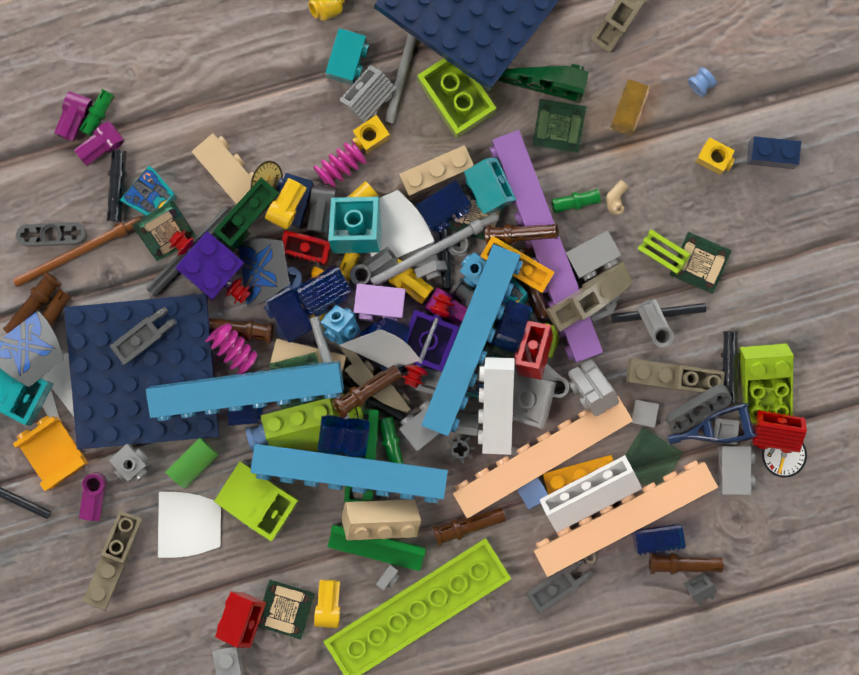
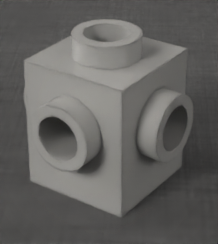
[109,444,150,482]

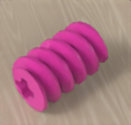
[313,140,367,188]
[205,323,257,375]

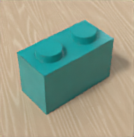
[325,28,370,85]
[464,157,517,214]

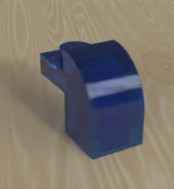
[489,299,532,353]

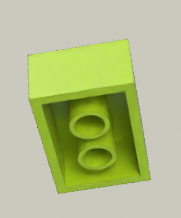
[417,58,496,139]

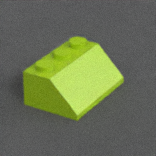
[260,398,346,452]

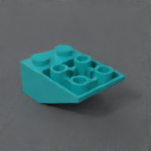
[0,368,54,426]

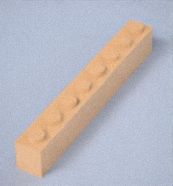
[453,396,633,518]
[533,460,718,577]

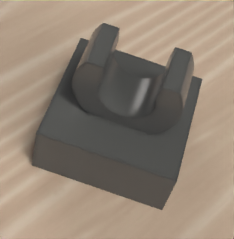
[684,572,717,606]

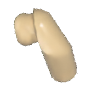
[606,180,629,215]

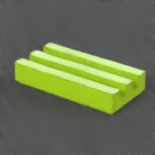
[638,229,691,275]

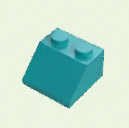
[328,197,381,254]

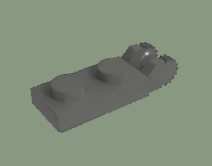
[110,307,177,365]
[526,559,593,614]

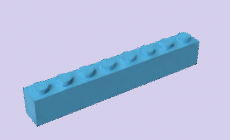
[421,244,523,436]
[146,361,344,421]
[251,444,448,503]

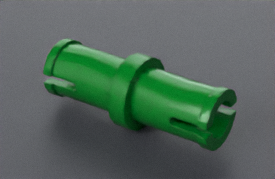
[79,89,115,137]
[551,189,601,214]
[378,416,404,464]

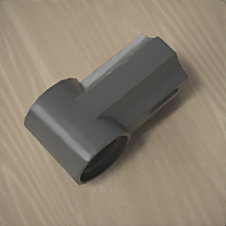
[307,185,337,234]
[350,247,398,285]

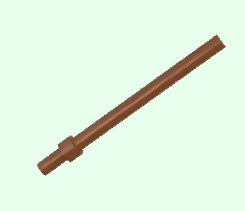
[13,216,144,287]

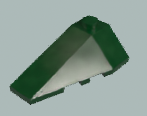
[498,64,589,103]

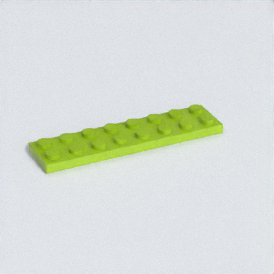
[323,538,511,675]

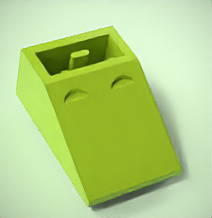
[740,343,794,423]
[214,461,300,542]

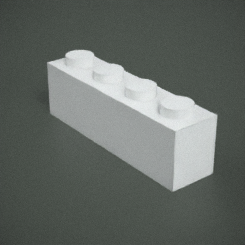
[478,357,514,455]
[540,456,642,532]

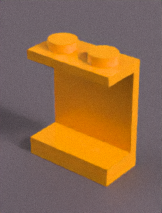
[13,415,89,491]

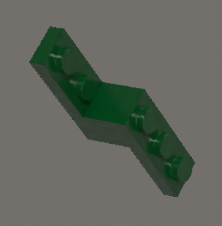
[213,177,280,253]

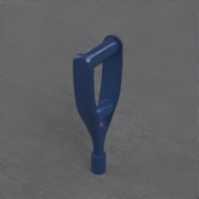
[667,404,756,445]

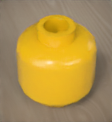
[308,0,345,21]

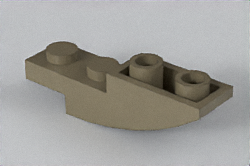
[590,0,645,53]
[546,261,633,332]
[338,344,412,413]
[626,358,725,393]
[82,511,142,611]

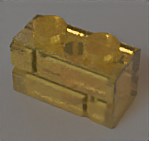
[610,79,650,136]

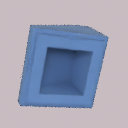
[517,477,548,509]

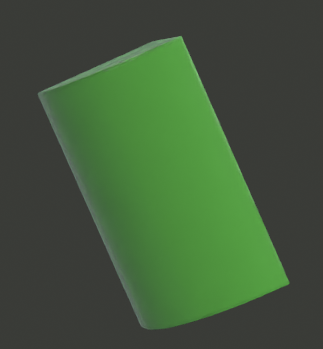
[165,438,219,489]

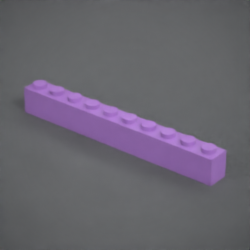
[489,130,603,364]

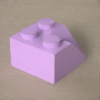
[354,284,406,323]

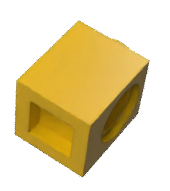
[352,115,390,154]
[695,137,735,175]

